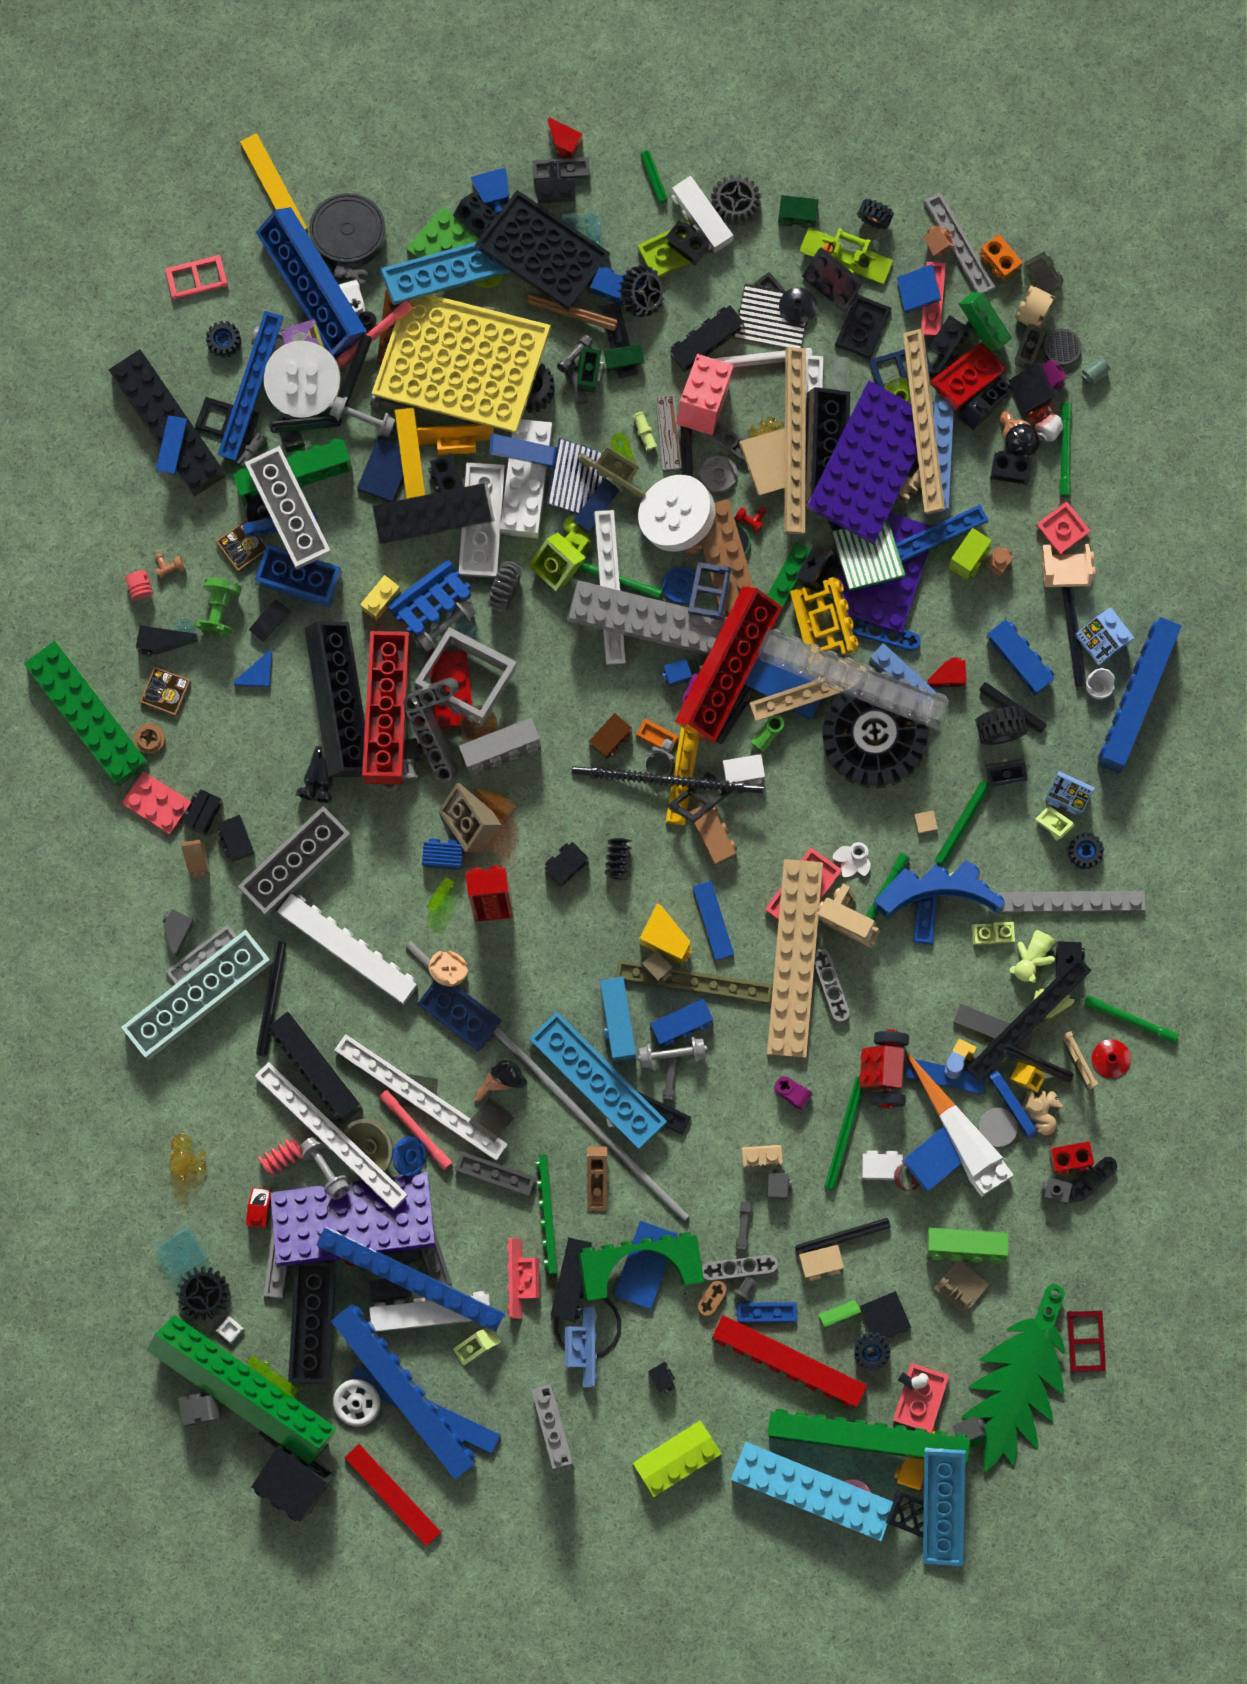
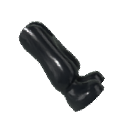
[296,746,333,803]

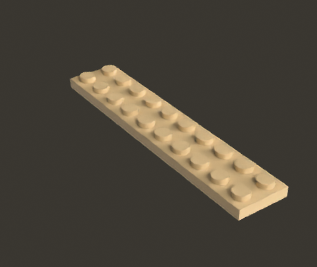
[767,859,823,1058]

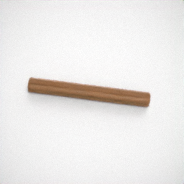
[527,294,618,331]

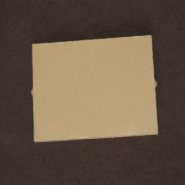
[739,428,785,496]

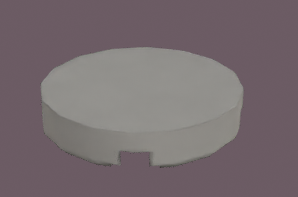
[699,455,738,494]
[978,1108,1018,1147]

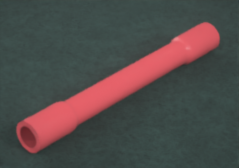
[335,300,414,369]
[379,1090,453,1170]

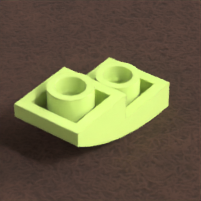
[972,922,1015,945]

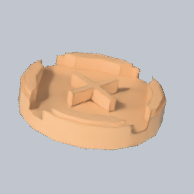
[429,951,468,986]

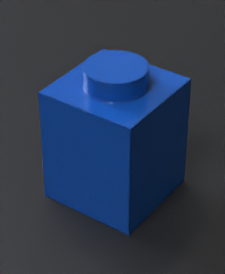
[661,659,692,688]

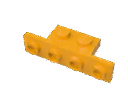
[417,423,494,456]

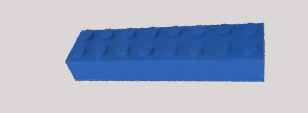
[256,207,367,356]
[1097,617,1182,773]

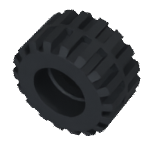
[524,363,555,413]
[975,706,1028,745]

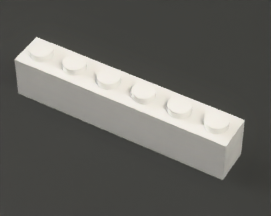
[369,1291,490,1332]

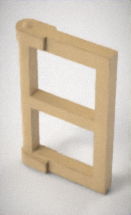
[1063,1031,1099,1090]

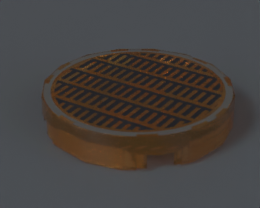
[458,705,498,742]

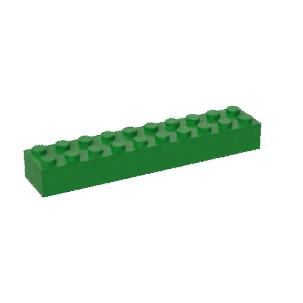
[147,1315,337,1465]

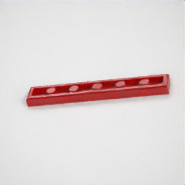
[344,1444,441,1546]

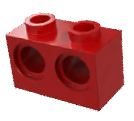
[1049,1141,1094,1176]

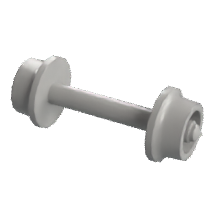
[329,396,395,437]
[414,599,476,652]
[637,1037,708,1070]
[300,1137,350,1200]

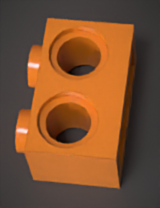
[980,234,1023,281]

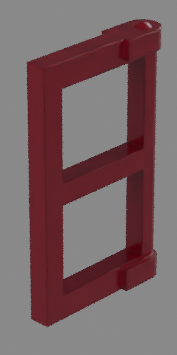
[1066,1310,1106,1373]

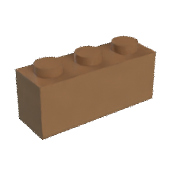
[690,805,738,866]

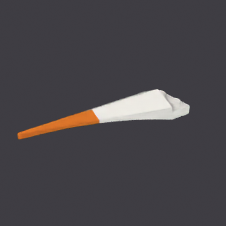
[907,1054,1013,1197]

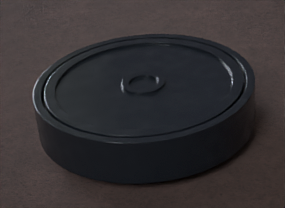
[309,193,386,268]

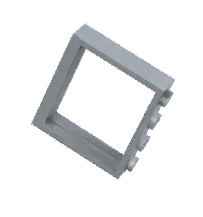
[415,627,517,725]
[531,1384,573,1470]

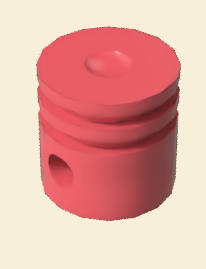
[125,570,153,601]

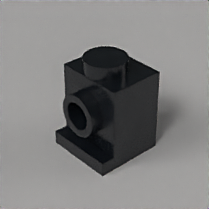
[648,1361,676,1394]

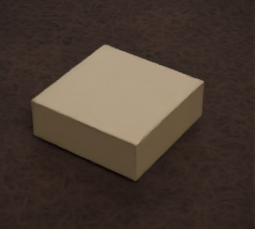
[914,810,938,834]

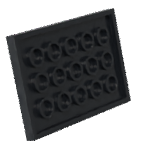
[475,190,610,311]

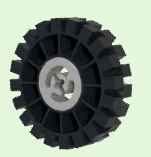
[822,681,928,789]

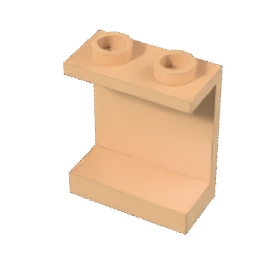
[1042,544,1095,587]

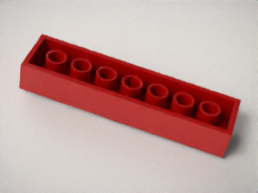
[675,586,783,743]
[362,631,411,785]
[465,865,514,922]

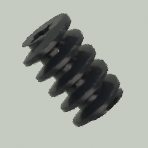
[604,838,632,880]

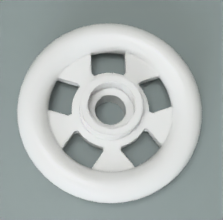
[333,1379,380,1427]

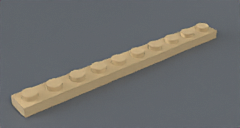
[903,329,945,515]
[784,347,806,535]

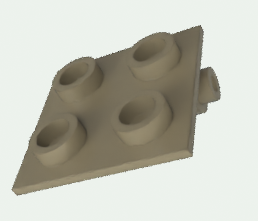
[934,1261,990,1314]

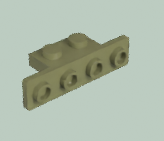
[578,446,646,498]

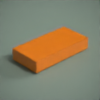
[636,719,679,754]

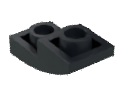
[249,599,290,642]

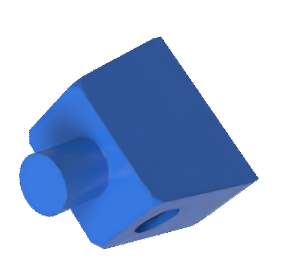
[471,167,509,215]

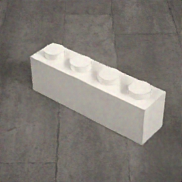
[671,176,733,253]

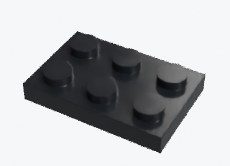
[802,247,865,312]

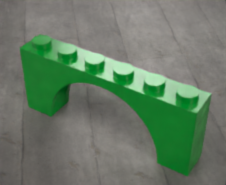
[577,1231,704,1301]

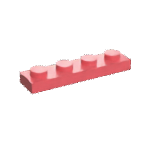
[921,262,946,337]

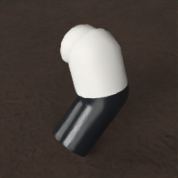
[898,1372,929,1390]

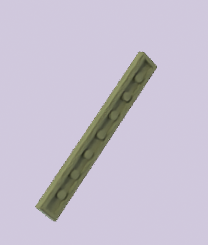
[615,960,773,1004]

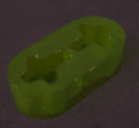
[611,433,634,462]
[426,877,455,913]

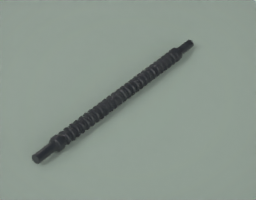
[571,766,764,794]

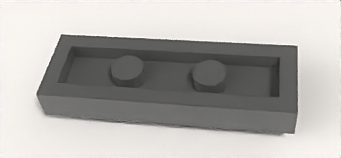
[532,157,590,181]

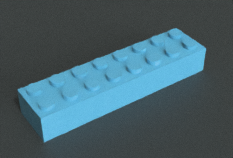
[731,1442,893,1541]

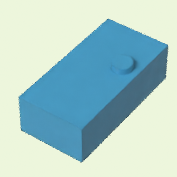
[600,977,636,1063]

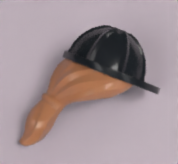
[999,411,1040,456]
[474,1060,527,1101]

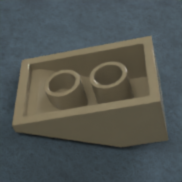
[439,783,501,852]

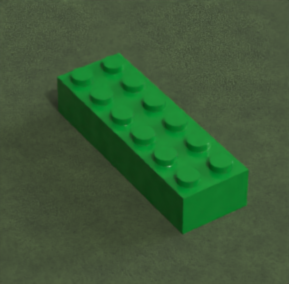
[233,439,353,506]

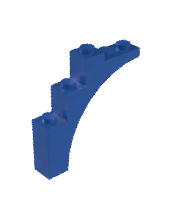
[873,860,1005,919]

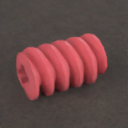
[258,1136,302,1176]

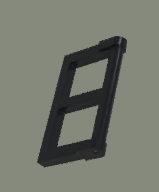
[195,397,260,445]
[668,773,732,824]

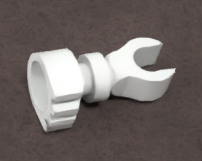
[334,266,368,284]

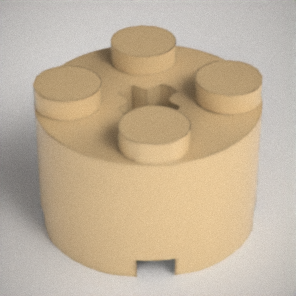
[1015,286,1056,331]

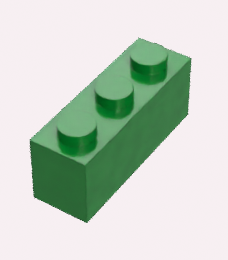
[958,292,1012,350]

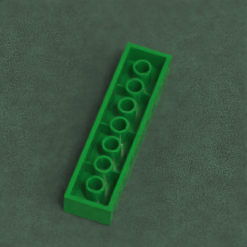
[23,640,149,787]

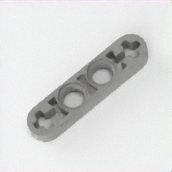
[814,949,849,1022]
[702,1255,778,1281]

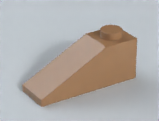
[181,840,210,878]
[587,1147,607,1211]

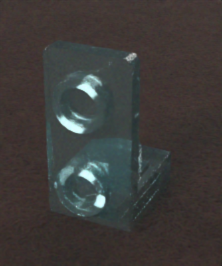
[562,213,600,244]

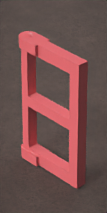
[165,255,228,300]

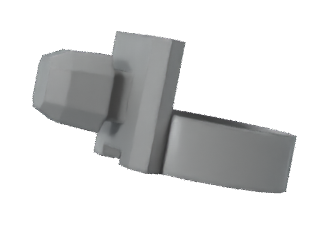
[645,739,675,776]

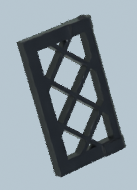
[885,1490,924,1538]

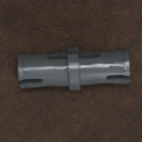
[236,432,267,469]

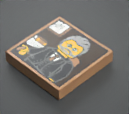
[216,519,267,572]
[140,667,191,716]

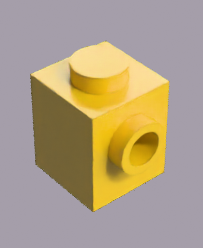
[1010,1062,1046,1093]

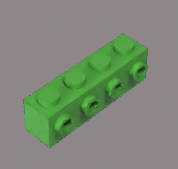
[926,1228,1008,1264]

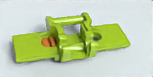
[799,228,893,285]

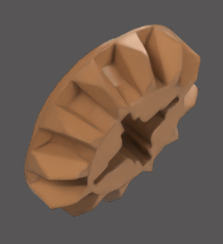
[134,723,165,754]

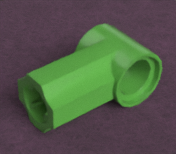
[750,715,784,753]

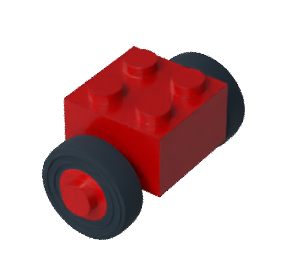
[859,1029,909,1109]

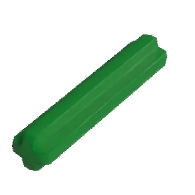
[641,150,668,203]

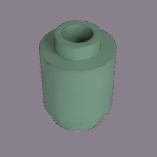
[1081,358,1110,386]

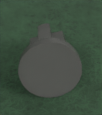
[733,1276,756,1302]

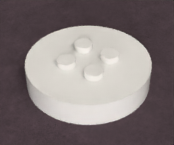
[264,341,341,418]
[638,475,715,552]

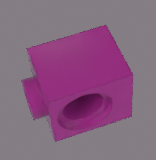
[1043,360,1068,390]

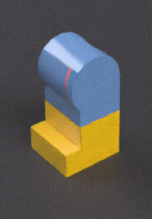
[944,1039,977,1079]

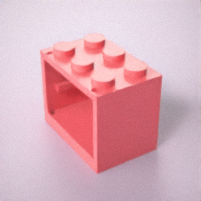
[676,354,734,436]

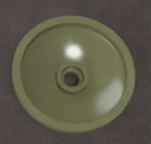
[343,1118,394,1172]

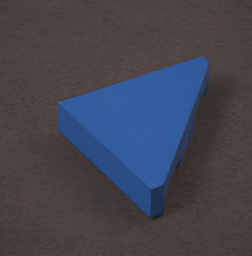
[234,651,272,687]

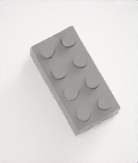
[459,718,541,775]

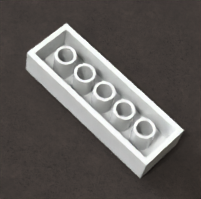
[500,419,552,539]
[245,446,331,570]

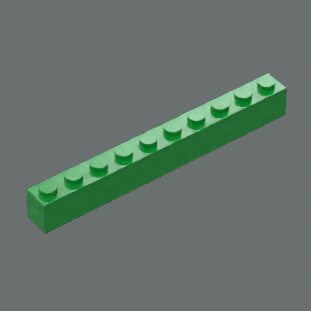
[767,1409,971,1465]

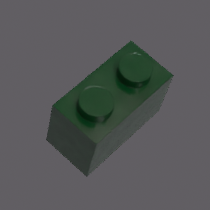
[778,195,819,229]
[576,347,602,393]

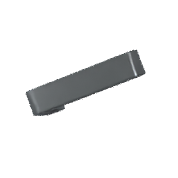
[403,678,459,783]

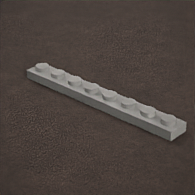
[988,891,1145,913]

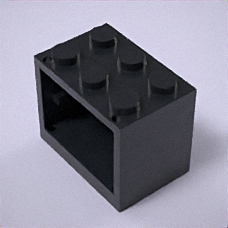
[251,1445,335,1522]

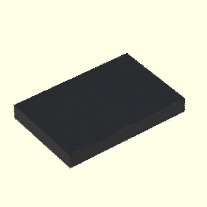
[835,295,891,360]

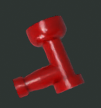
[734,507,767,533]

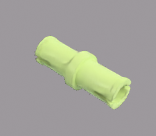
[632,411,657,451]

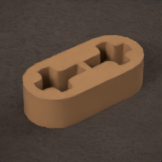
[698,1281,726,1316]

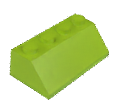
[633,1421,722,1497]

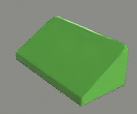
[819,1300,861,1328]

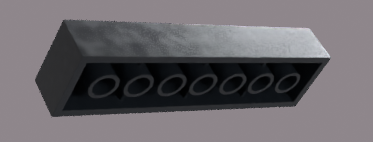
[108,349,226,497]
[304,621,365,777]

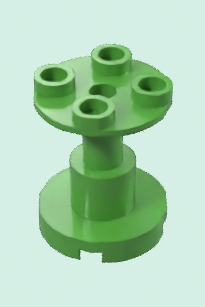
[195,578,242,637]

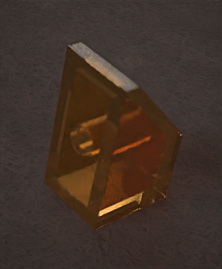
[474,789,517,825]

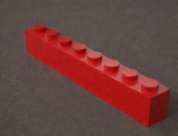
[712,1315,867,1409]

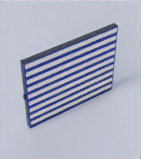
[546,438,604,514]

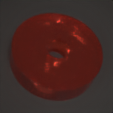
[1027,400,1056,425]

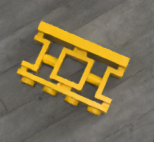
[790,577,858,666]

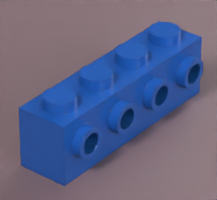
[986,619,1055,696]

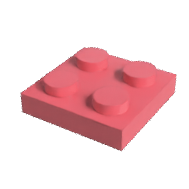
[1036,502,1090,555]

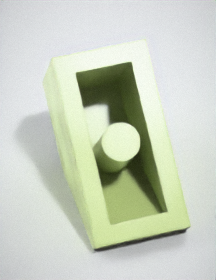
[453,1327,501,1366]

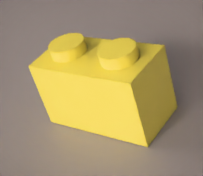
[360,575,401,621]

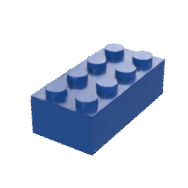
[255,544,342,608]

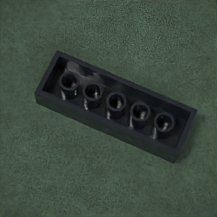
[805,387,851,504]
[372,483,495,544]
[269,1011,363,1123]
[288,1262,337,1385]

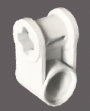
[339,279,365,316]

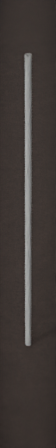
[406,941,689,1221]

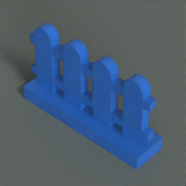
[387,560,471,635]

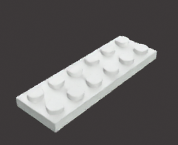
[459,463,505,578]

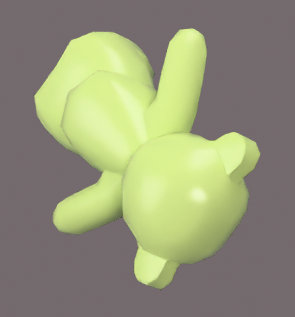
[1010,930,1057,983]

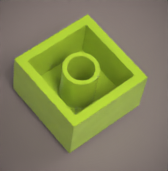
[948,528,992,581]
[528,533,586,591]

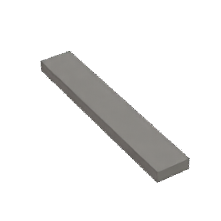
[924,192,996,294]

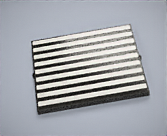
[734,283,808,348]

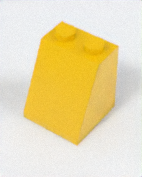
[639,904,692,965]

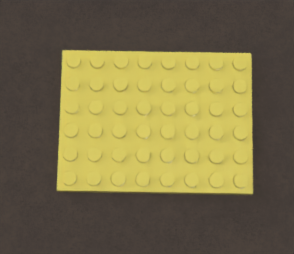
[372,295,551,433]

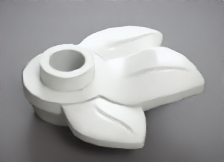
[833,842,871,877]

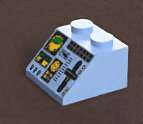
[1075,607,1134,665]
[1046,771,1094,816]

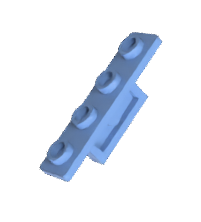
[565,1306,597,1388]

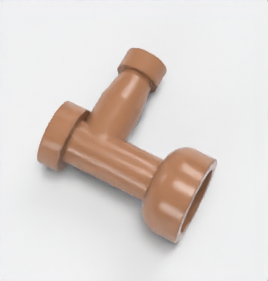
[155,553,186,579]

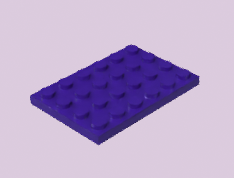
[829,512,933,634]

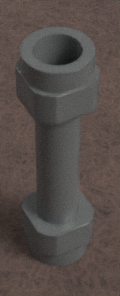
[557,335,593,373]
[566,360,588,405]
[370,394,417,413]
[662,1056,679,1101]
[735,1201,753,1250]

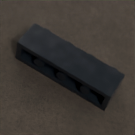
[670,305,745,373]
[551,1237,595,1322]

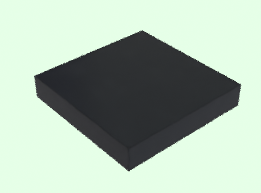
[1008,363,1055,415]
[859,1291,911,1339]

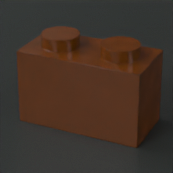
[589,713,632,760]

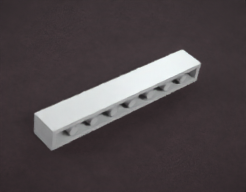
[277,893,418,1005]

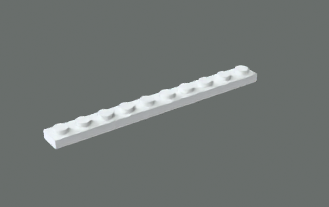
[334,1034,508,1161]
[255,1062,408,1210]

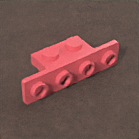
[507,1238,540,1319]

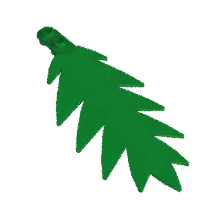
[962,1284,1066,1472]

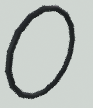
[554,1298,621,1358]

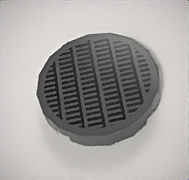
[1043,328,1082,367]

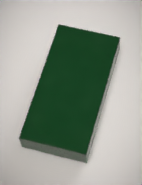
[604,344,645,371]

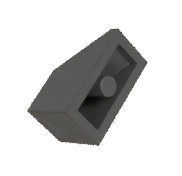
[163,909,195,956]

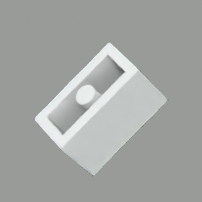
[722,754,765,785]
[862,1151,903,1180]

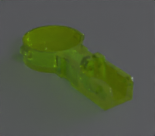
[246,1356,300,1398]

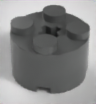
[178,1392,222,1426]

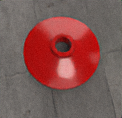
[1092,1039,1131,1079]

